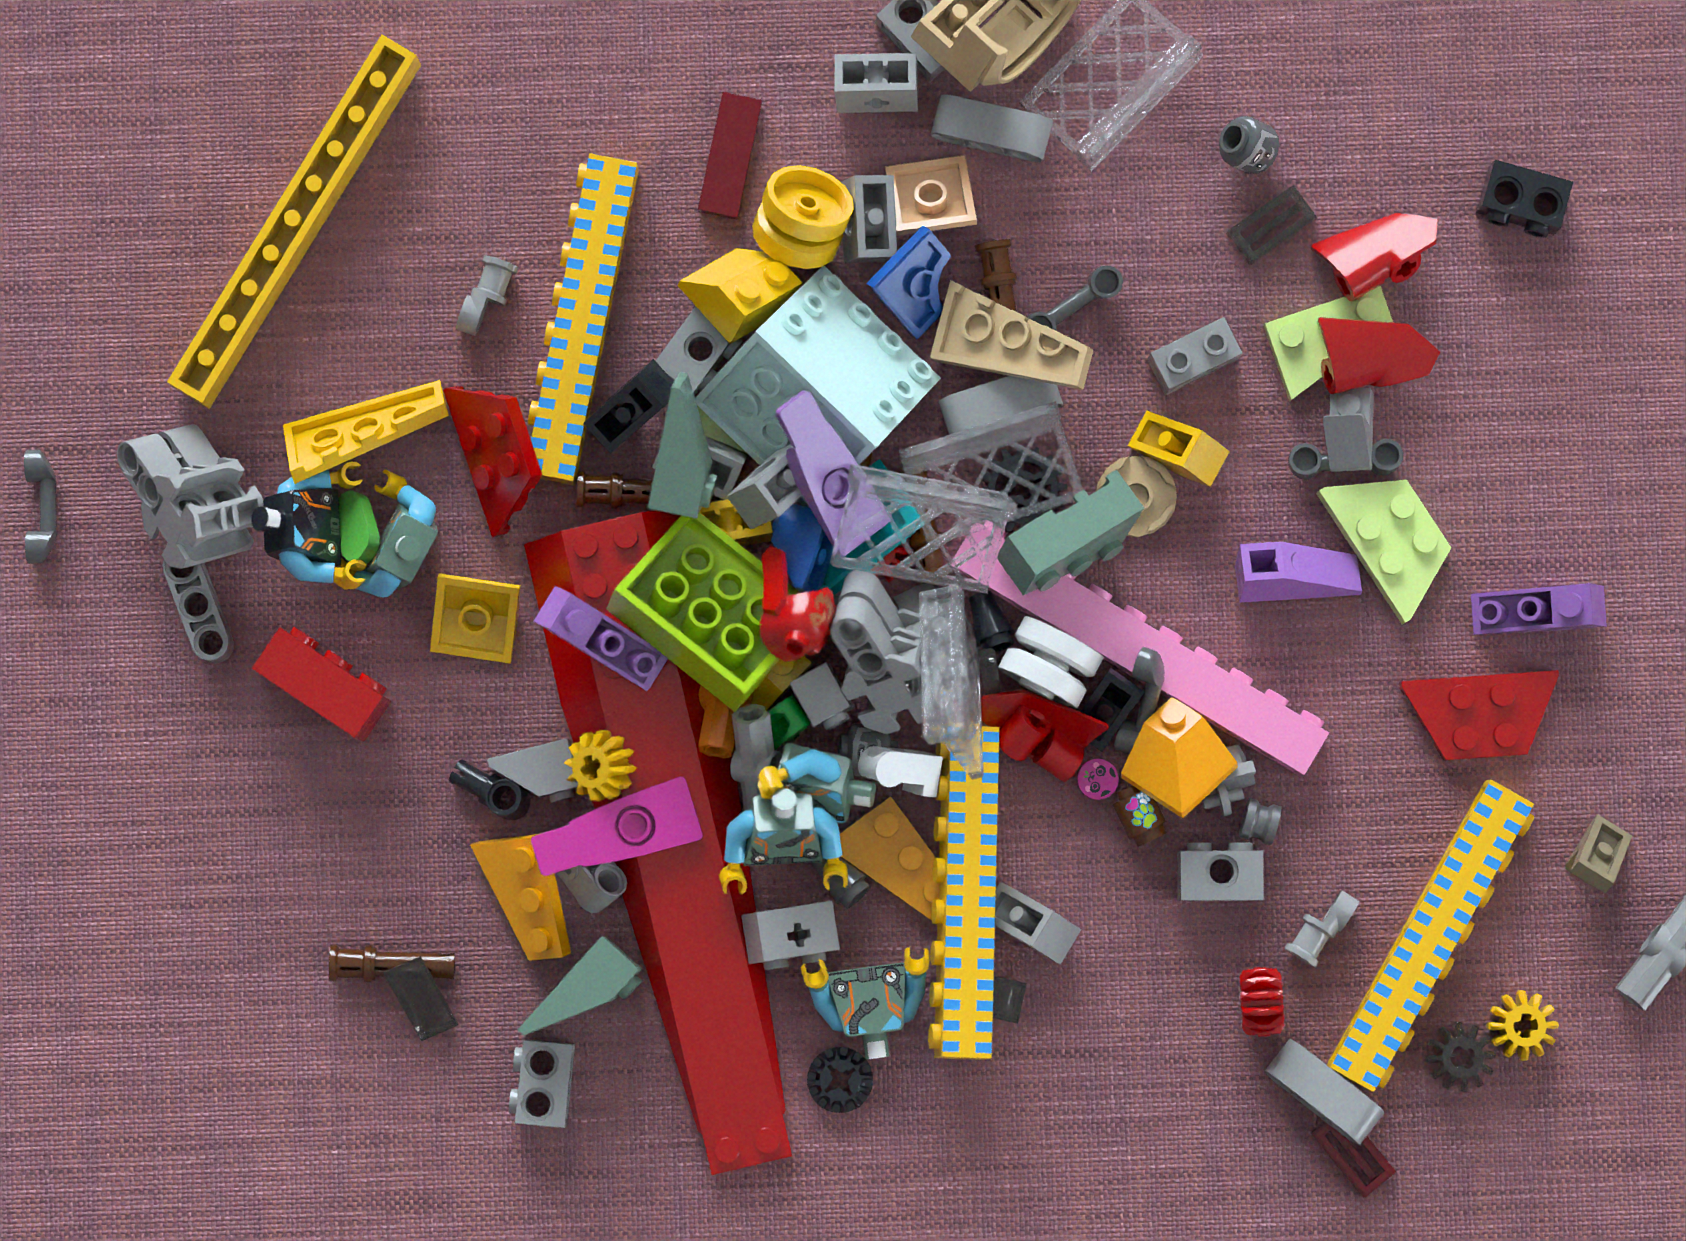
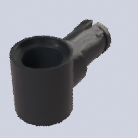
[449,759,531,820]

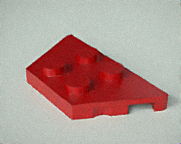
[443,386,542,537]
[1399,670,1559,761]

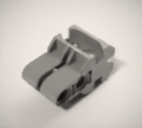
[117,424,264,569]
[831,570,948,734]

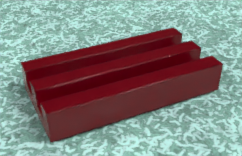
[1311,1121,1396,1198]

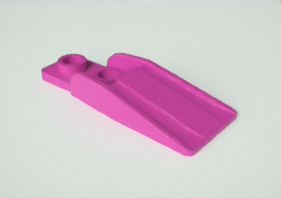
[530,777,703,876]

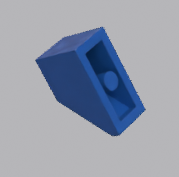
[771,504,834,593]

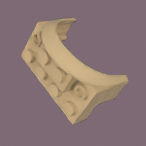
[911,0,1081,92]

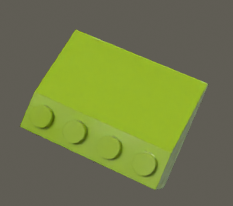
[606,512,800,712]

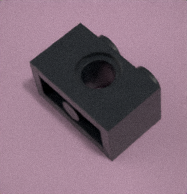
[583,359,674,454]

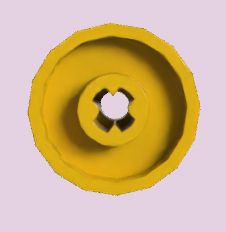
[752,165,854,269]

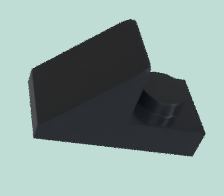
[1080,668,1145,752]

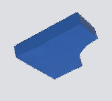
[866,225,951,340]

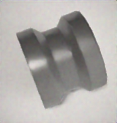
[1239,798,1282,845]

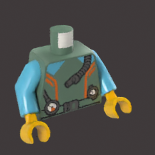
[333,470,438,597]
[758,743,876,824]
[719,788,848,894]
[801,947,929,1059]

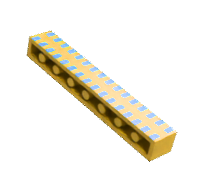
[528,153,639,486]
[928,725,999,1060]
[1326,779,1534,1092]

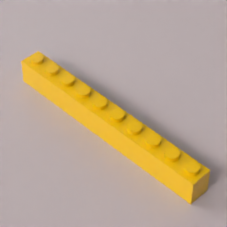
[167,34,421,409]

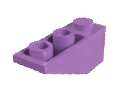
[1235,542,1362,603]
[1471,583,1607,635]
[534,586,668,692]

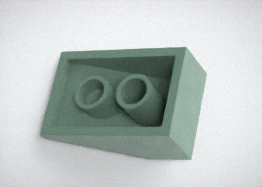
[648,372,717,518]
[518,936,642,1035]

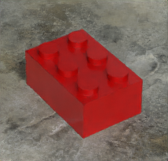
[252,627,391,742]

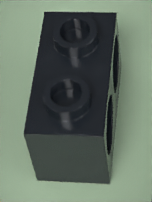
[1476,159,1573,238]

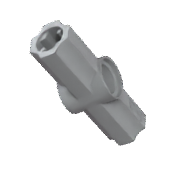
[731,704,782,811]
[1615,895,1686,1010]

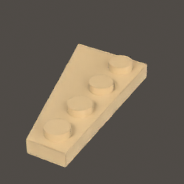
[930,280,1094,390]

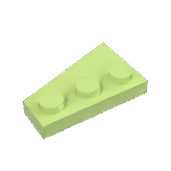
[1263,286,1393,401]

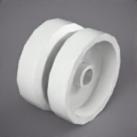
[998,616,1104,709]

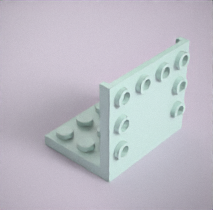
[695,266,941,508]

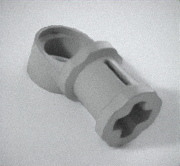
[456,255,518,336]
[1284,890,1359,968]

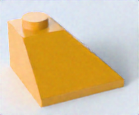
[1121,697,1238,819]

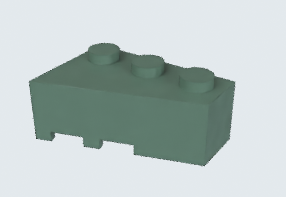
[996,470,1144,596]

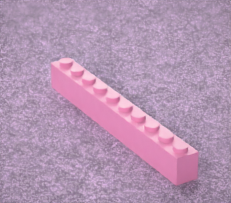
[949,521,1329,777]

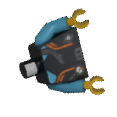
[251,461,367,589]

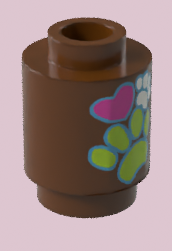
[1112,786,1167,847]

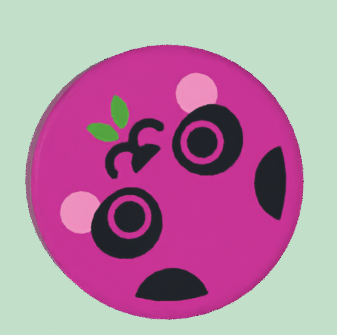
[1077,759,1119,800]

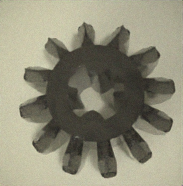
[1424,1022,1496,1092]

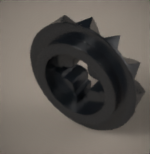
[807,1047,873,1113]

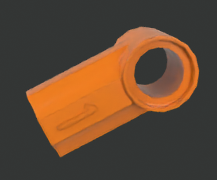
[698,685,754,758]

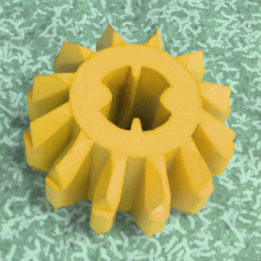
[564,730,637,801]
[1486,990,1559,1061]

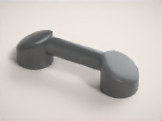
[1027,265,1123,331]
[1288,439,1403,480]
[24,450,57,564]
[1115,647,1165,754]

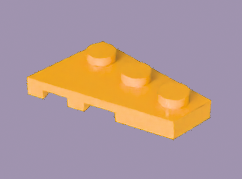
[840,796,939,920]
[470,834,571,961]

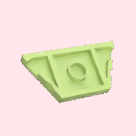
[1316,480,1451,624]

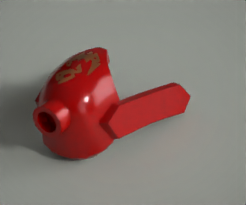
[759,546,837,662]

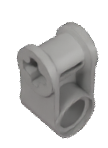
[555,862,627,913]

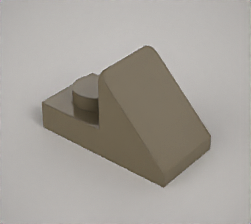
[1565,814,1632,894]

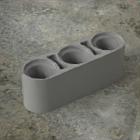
[930,95,1053,162]
[938,376,1063,441]
[163,560,234,663]
[1264,1039,1384,1146]

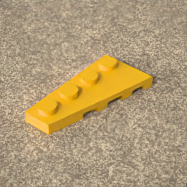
[283,380,449,484]

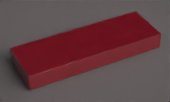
[698,92,762,220]

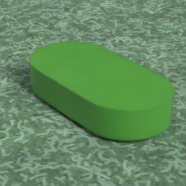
[339,490,380,564]

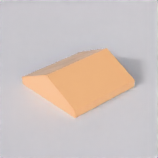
[885,155,977,236]

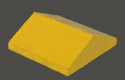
[430,573,520,664]

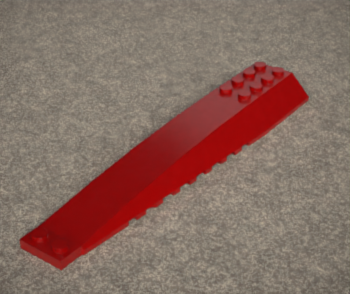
[524,510,792,1175]

